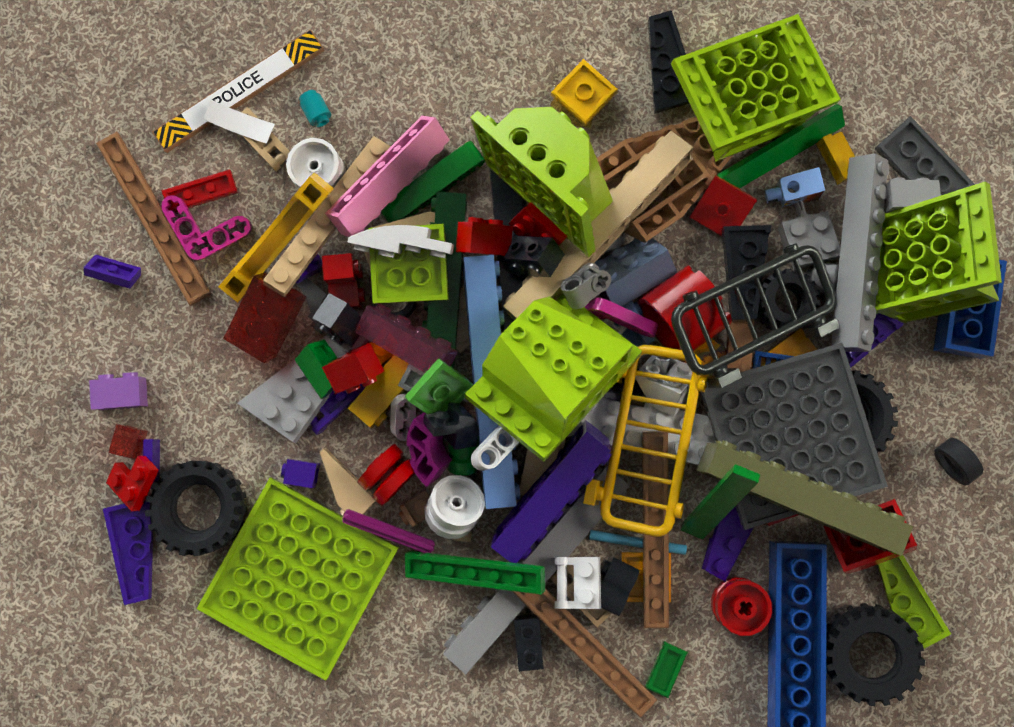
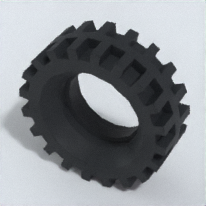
[852,370,898,453]
[145,461,247,556]
[826,603,925,706]

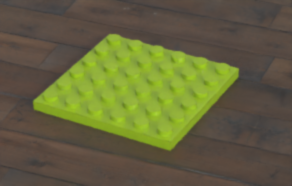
[196,477,399,681]

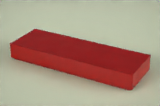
[161,169,238,213]

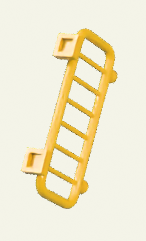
[583,345,707,537]

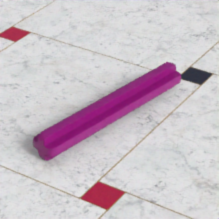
[342,509,435,553]

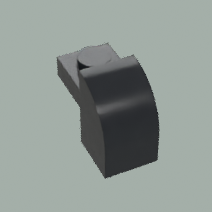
[423,402,479,450]

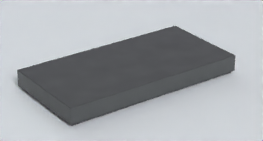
[874,116,975,195]

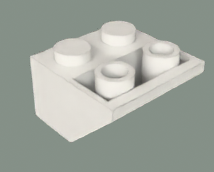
[635,355,692,417]

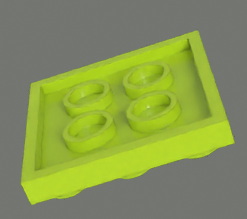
[368,224,449,304]

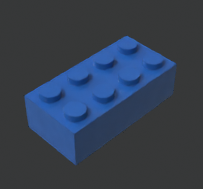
[933,260,1007,359]

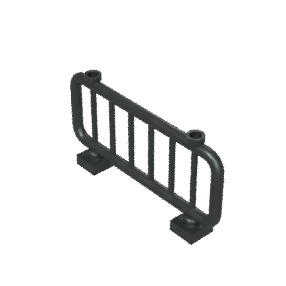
[671,243,840,388]

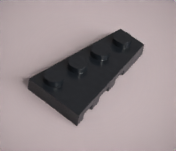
[648,10,690,114]
[722,225,771,322]

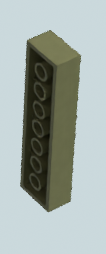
[696,440,914,556]

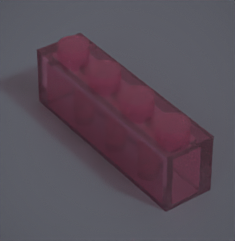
[355,304,458,373]

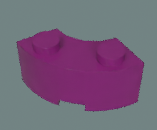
[407,412,452,487]

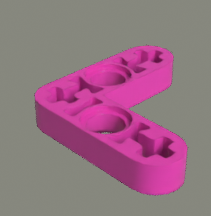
[161,195,252,260]
[584,297,659,338]

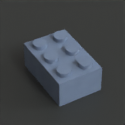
[589,238,677,307]

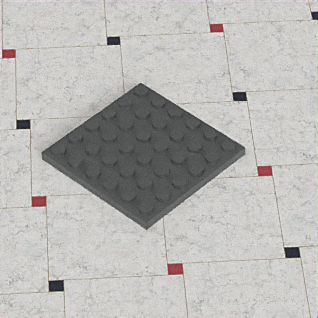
[701,343,888,530]

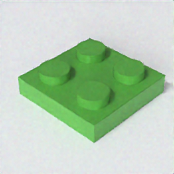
[405,358,473,414]

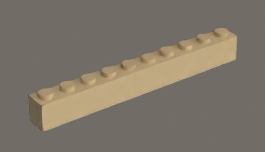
[503,131,693,320]

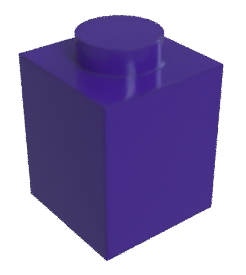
[281,459,320,488]

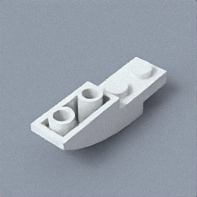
[347,225,454,258]

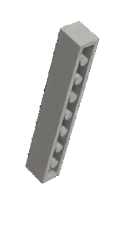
[831,153,889,352]

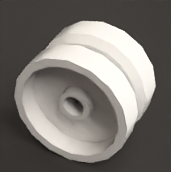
[286,138,346,188]
[424,475,485,539]

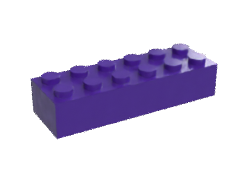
[491,420,611,563]

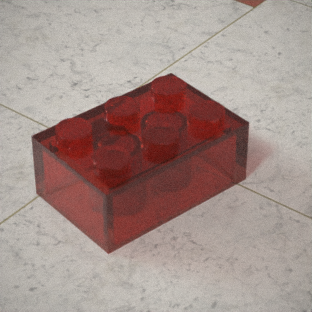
[223,272,307,364]

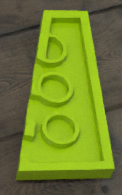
[877,555,951,649]

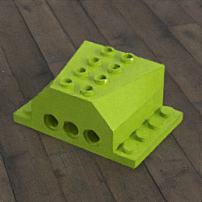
[671,14,841,162]
[470,107,613,258]
[875,182,1002,323]
[465,293,642,462]

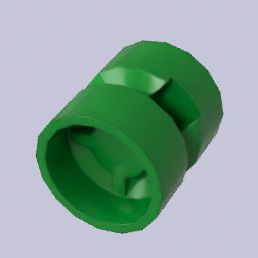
[447,436,479,476]

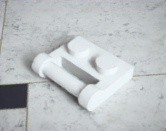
[555,557,601,609]

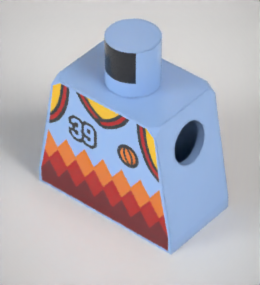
[765,167,825,208]

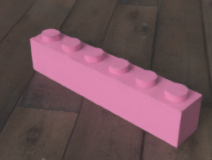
[325,116,450,237]

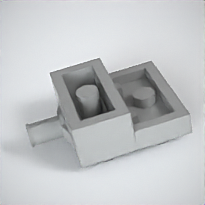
[778,201,840,269]

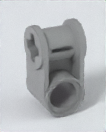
[561,262,611,309]

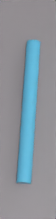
[589,530,687,555]

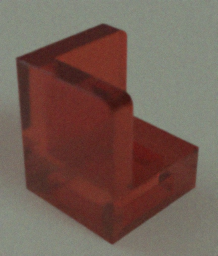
[109,424,148,459]

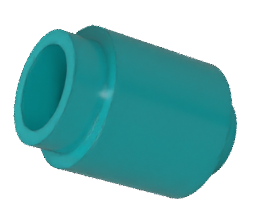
[299,90,332,127]

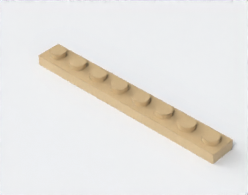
[263,136,391,297]

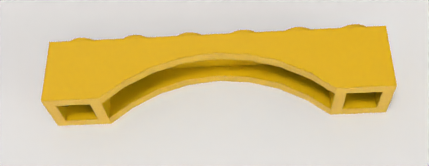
[218,172,334,303]

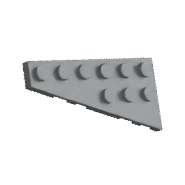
[237,310,380,444]

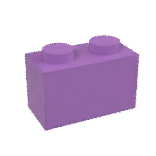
[89,372,148,411]

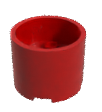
[638,265,732,351]

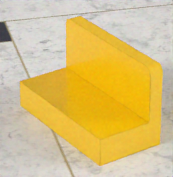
[816,132,855,185]

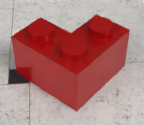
[456,217,513,256]
[322,253,366,309]
[322,342,384,394]

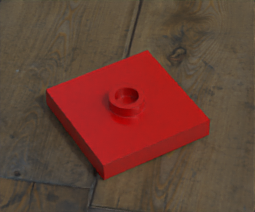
[690,175,757,236]

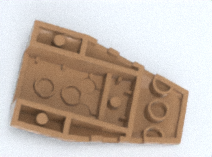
[597,117,733,243]

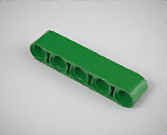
[381,141,485,223]

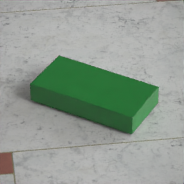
[645,641,688,698]

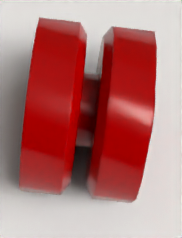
[357,443,415,507]
[711,577,772,636]

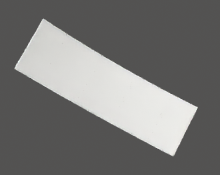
[203,100,275,144]

